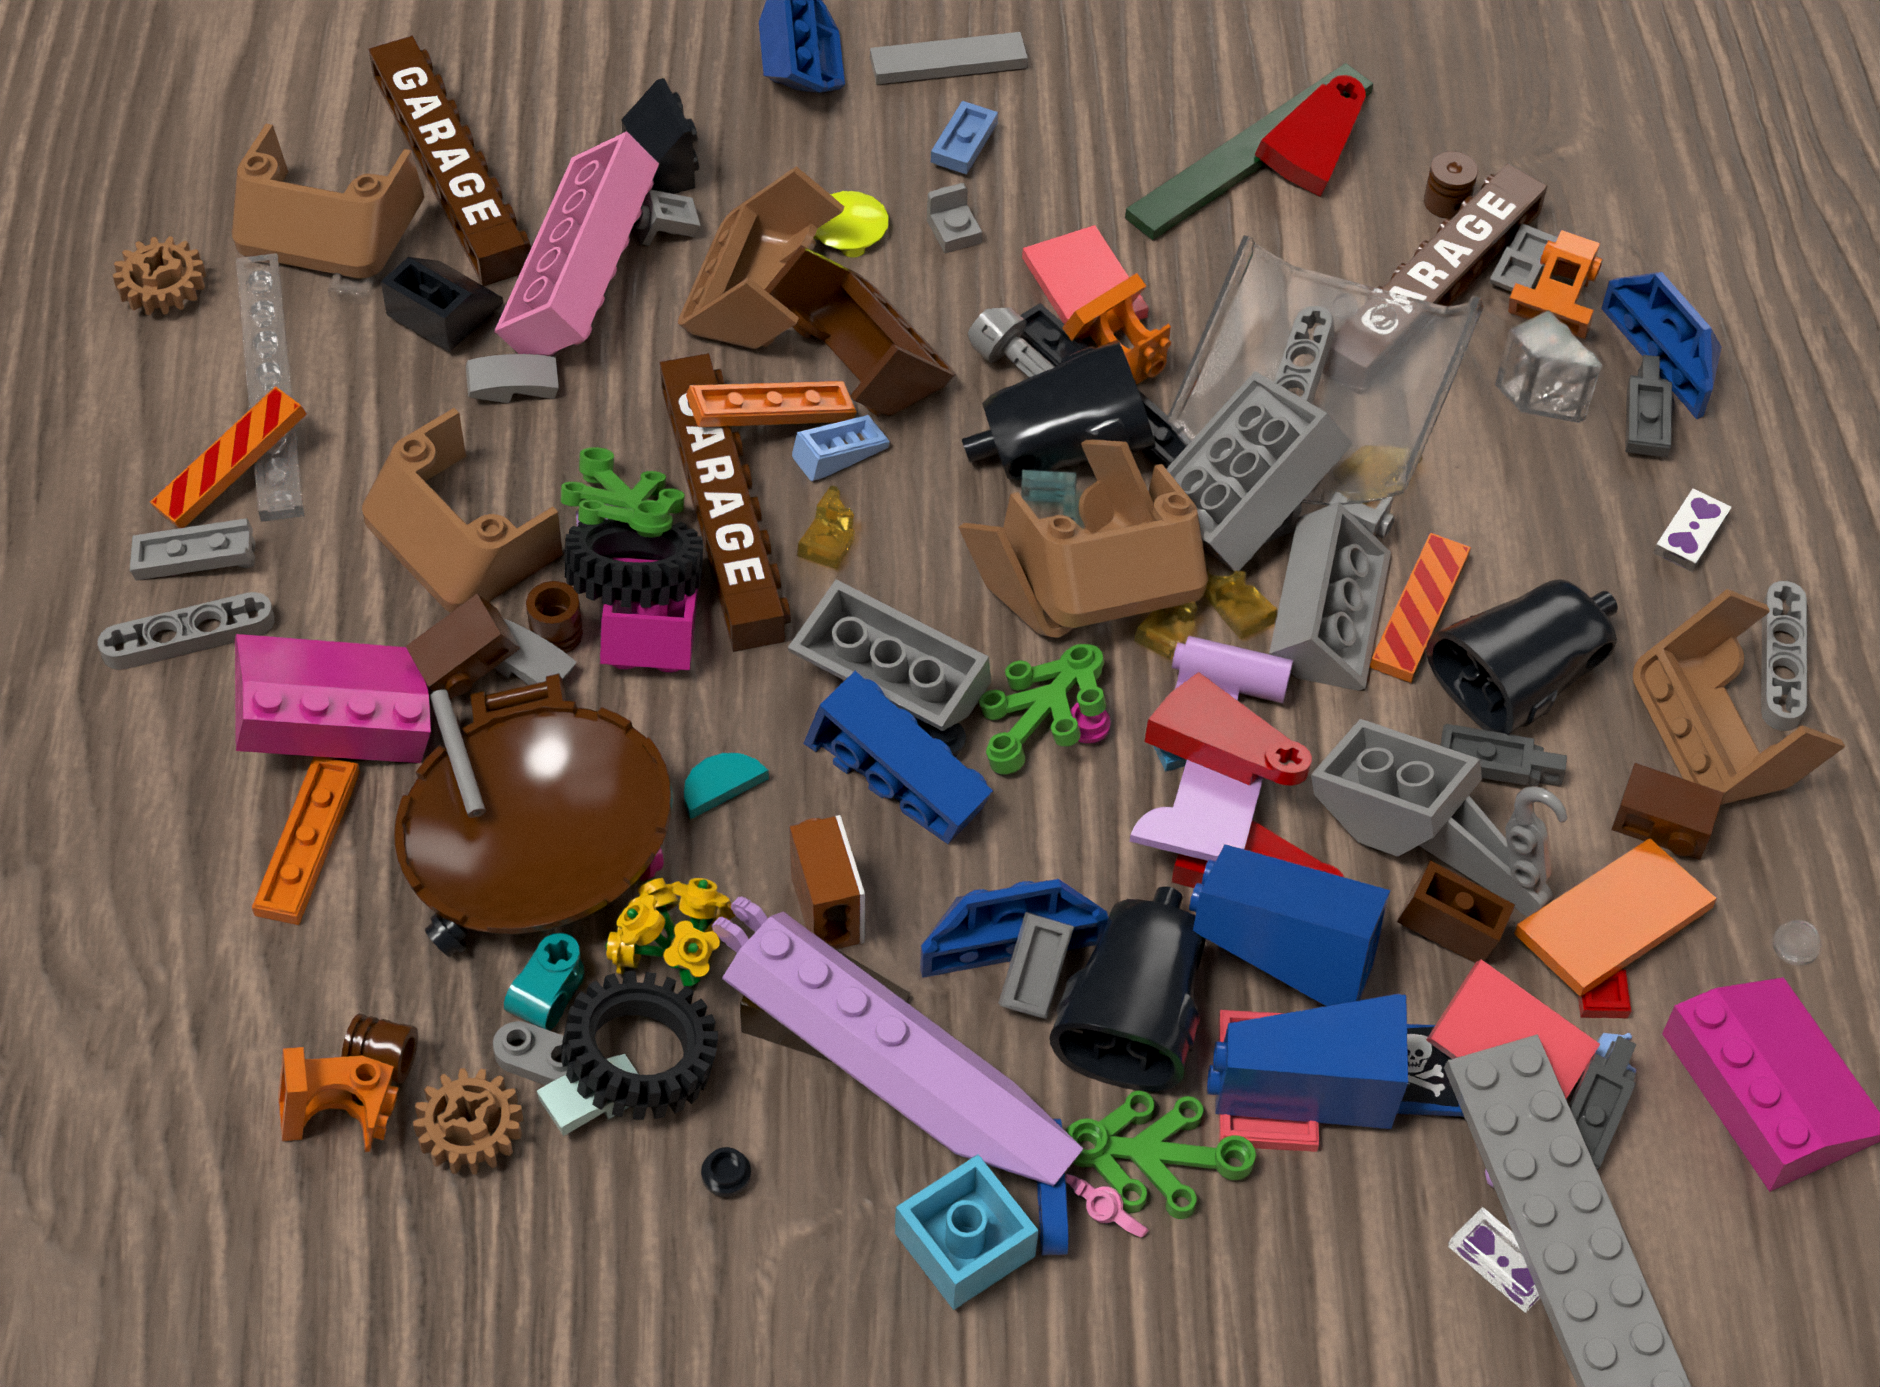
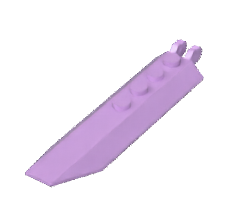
[711,896,1083,1186]

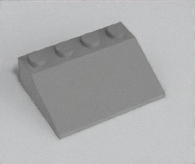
[1148,371,1353,573]

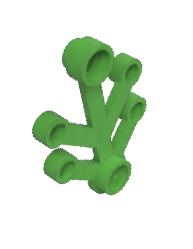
[560,447,685,538]
[979,644,1106,774]
[1065,1091,1256,1219]

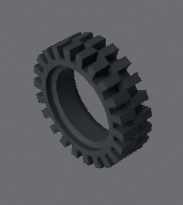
[564,518,703,608]
[561,971,718,1120]

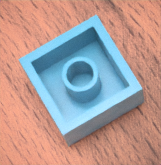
[895,1154,1038,1310]

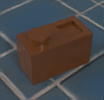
[405,594,521,700]
[1611,763,1724,860]
[1397,860,1515,963]

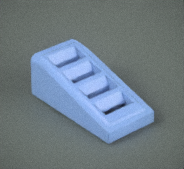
[792,415,890,481]

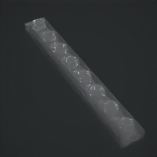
[236,253,305,522]

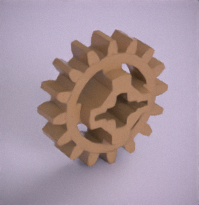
[113,236,206,315]
[413,1068,523,1175]

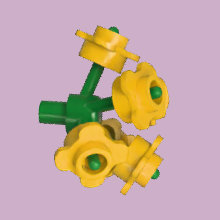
[605,878,736,986]

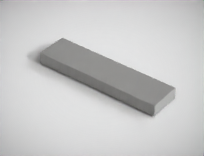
[870,32,1028,85]

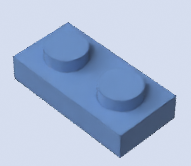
[931,101,998,174]

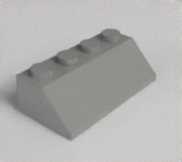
[1269,502,1391,691]
[788,579,991,731]

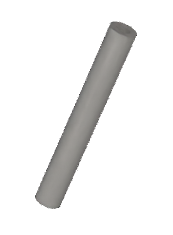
[430,690,486,818]

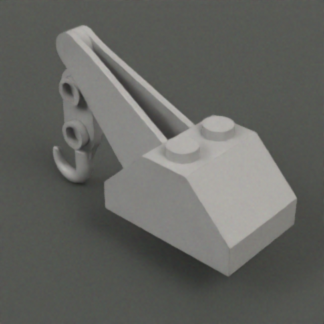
[1311,719,1567,917]

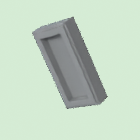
[998,912,1074,1019]

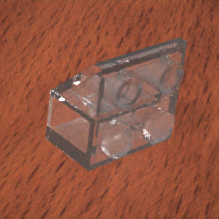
[1495,310,1602,423]

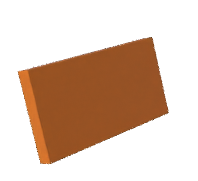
[1514,838,1717,997]

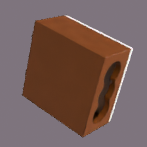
[790,815,865,949]

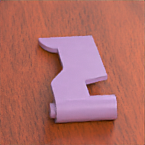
[1129,636,1293,861]

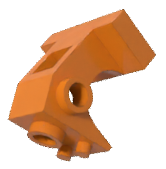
[1508,230,1603,339]
[1062,273,1171,385]
[278,1047,399,1152]

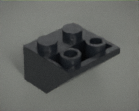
[621,78,699,194]
[381,257,503,352]

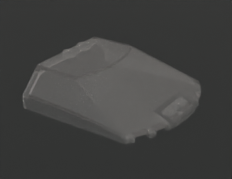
[1167,235,1484,505]

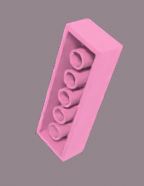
[494,131,659,356]

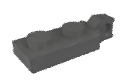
[1625,355,1672,457]
[1440,724,1567,786]
[1569,1036,1637,1170]

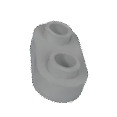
[493,1021,568,1085]

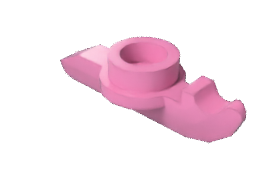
[1065,1174,1149,1238]

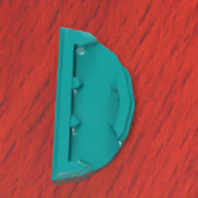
[684,753,769,820]

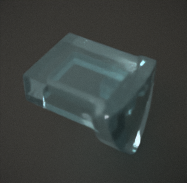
[1021,470,1077,521]

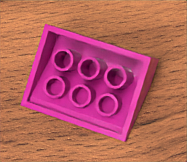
[235,634,431,763]
[1662,977,1880,1192]

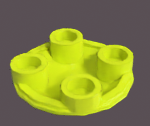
[814,191,889,258]

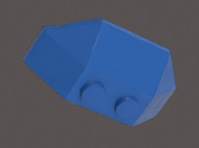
[759,0,845,92]
[1601,272,1722,419]
[920,879,1108,978]

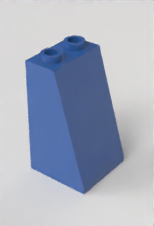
[1189,844,1390,1006]
[1207,994,1408,1129]

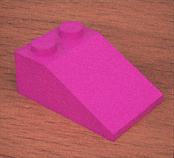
[600,557,698,672]

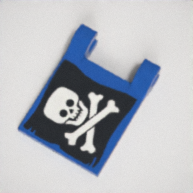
[1397,1024,1464,1117]

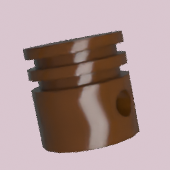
[1423,151,1478,219]
[526,581,583,653]
[341,1013,418,1084]

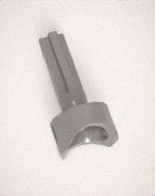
[968,307,1055,377]

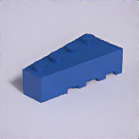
[803,671,993,844]

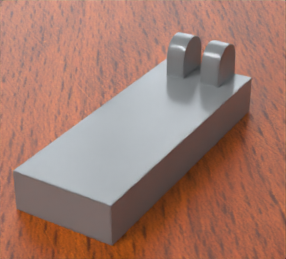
[130,518,256,580]

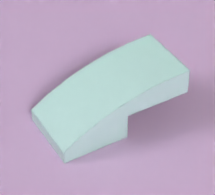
[536,1054,638,1136]

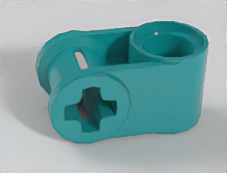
[504,933,585,1031]

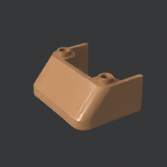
[232,124,425,279]
[678,166,845,349]
[362,408,563,613]
[958,439,1157,638]
[1003,464,1208,628]
[1633,589,1845,805]

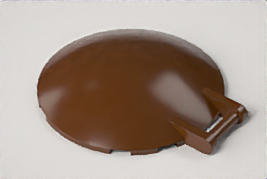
[394,673,673,934]

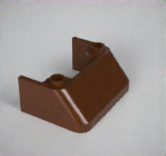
[764,245,955,417]

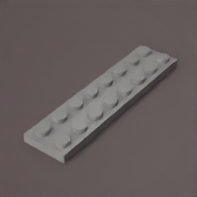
[1444,1034,1691,1387]

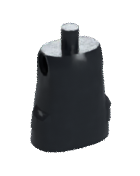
[962,339,1156,480]
[1426,579,1618,735]
[1049,886,1206,1092]

